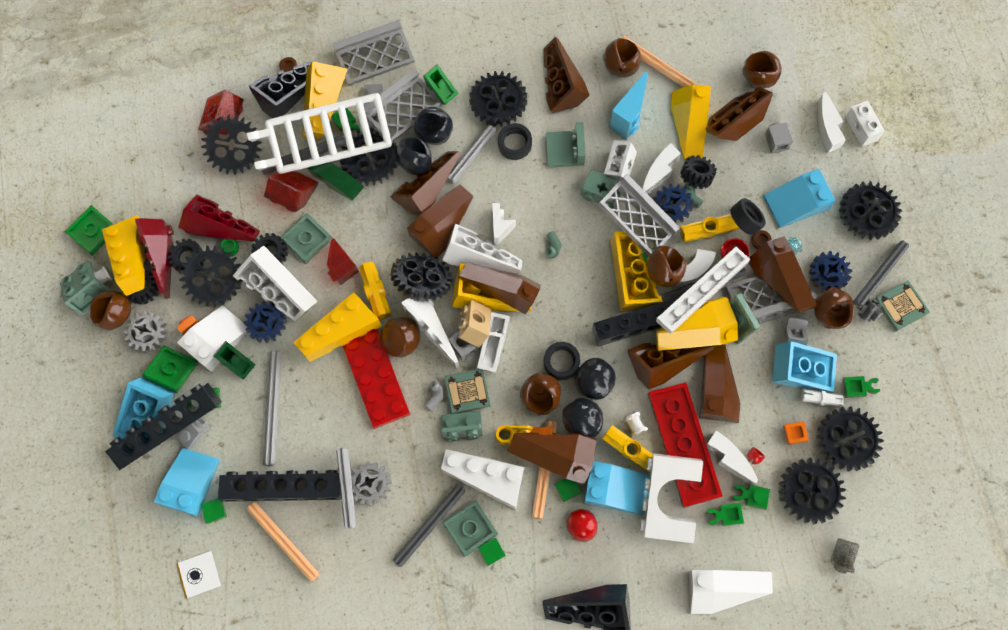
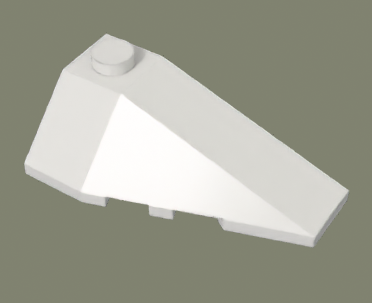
[442,224,522,273]
[401,297,459,368]
[688,570,773,614]

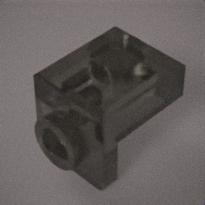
[831,538,860,574]

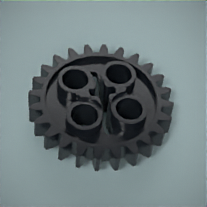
[469,71,527,127]
[201,114,262,175]
[339,128,398,186]
[839,181,902,240]
[179,245,243,307]
[390,252,453,302]
[816,406,884,472]
[778,458,846,525]

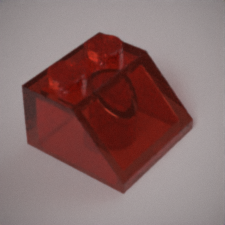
[198,89,244,135]
[264,171,319,212]

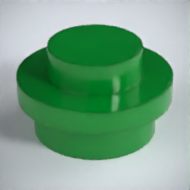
[220,239,239,257]

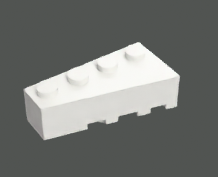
[233,246,317,322]
[441,449,524,510]

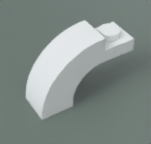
[671,249,716,288]

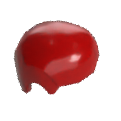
[720,238,750,259]
[566,509,598,542]

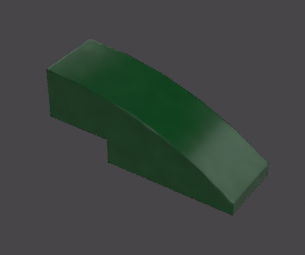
[307,154,364,201]

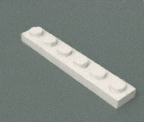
[656,247,750,334]

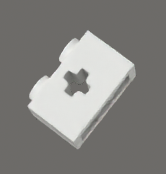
[845,100,885,147]
[604,140,637,181]

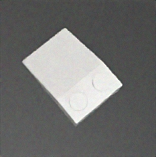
[177,305,247,372]

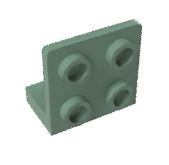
[546,122,586,167]
[60,260,110,316]
[441,411,483,442]

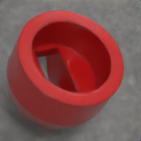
[747,447,765,465]

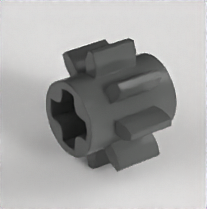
[856,298,883,322]

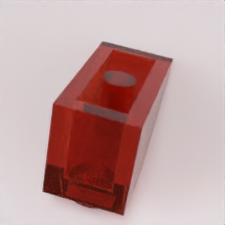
[327,238,359,285]

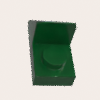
[213,341,256,380]

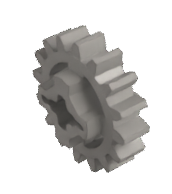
[123,311,168,353]
[351,461,392,506]

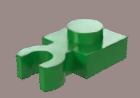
[331,108,361,133]
[843,376,880,398]
[732,485,770,510]
[706,503,744,526]

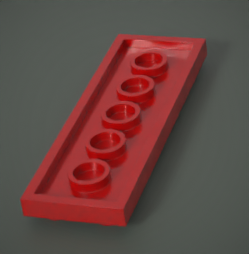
[343,328,411,429]
[648,382,723,508]

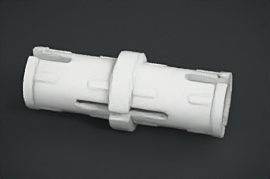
[801,389,844,408]

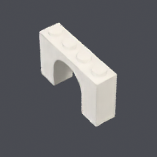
[640,453,703,543]

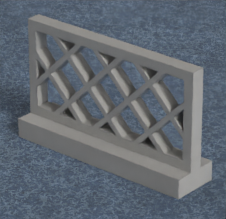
[332,20,415,86]
[364,68,443,142]
[597,174,680,257]
[725,276,817,324]

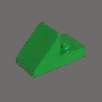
[423,64,459,105]

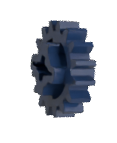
[653,184,694,223]
[809,251,852,291]
[244,301,287,343]

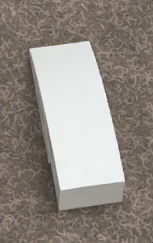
[817,92,846,153]
[643,143,681,195]
[477,312,511,372]
[706,430,758,485]

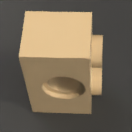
[458,300,491,347]

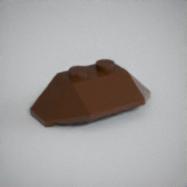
[706,87,773,141]

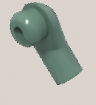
[684,182,703,208]
[546,231,562,258]

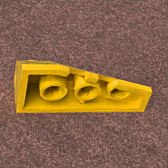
[670,84,711,160]
[452,263,532,312]
[656,297,738,351]

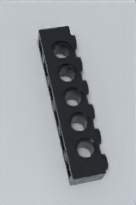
[592,297,708,347]
[105,383,222,471]
[218,470,341,502]

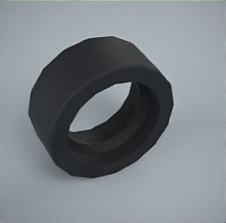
[498,123,532,160]
[730,198,766,235]
[543,342,581,381]

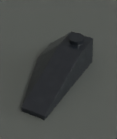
[249,61,312,118]
[542,584,631,630]

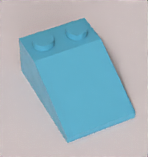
[609,71,648,140]
[763,169,836,228]
[772,341,837,392]
[113,377,174,439]
[154,448,220,516]
[584,461,649,515]

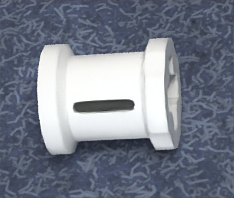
[94,265,114,283]
[624,412,648,437]

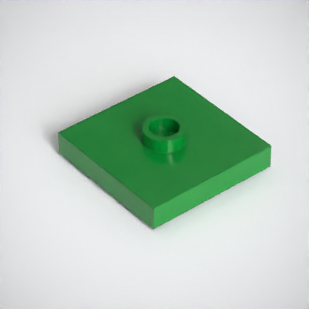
[64,205,114,256]
[142,345,198,394]

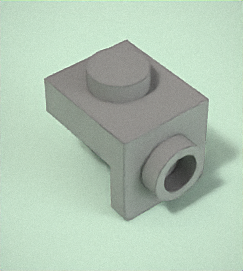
[785,316,808,346]
[175,418,211,449]

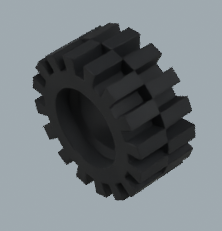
[680,155,717,189]
[251,233,288,265]
[168,238,205,272]
[122,269,159,305]

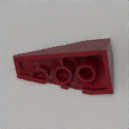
[178,194,260,242]
[135,218,174,299]

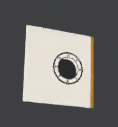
[176,551,221,599]

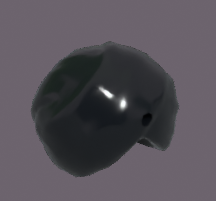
[414,107,453,146]
[395,137,432,175]
[575,358,616,400]
[562,398,603,438]

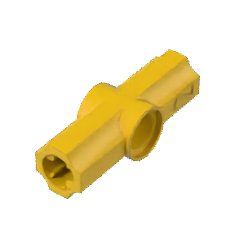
[680,214,739,243]
[359,262,392,320]
[602,425,652,474]

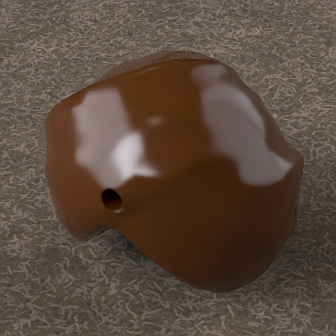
[603,38,641,78]
[742,51,782,89]
[646,245,686,287]
[814,287,854,329]
[90,291,131,330]
[380,317,420,358]
[520,373,561,416]

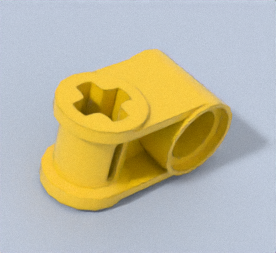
[495,425,533,446]

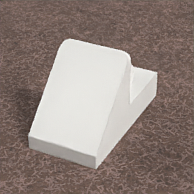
[492,203,516,245]

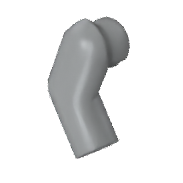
[424,381,443,411]

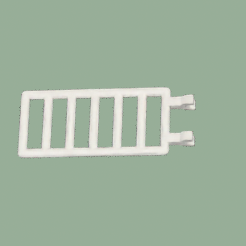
[247,93,392,174]

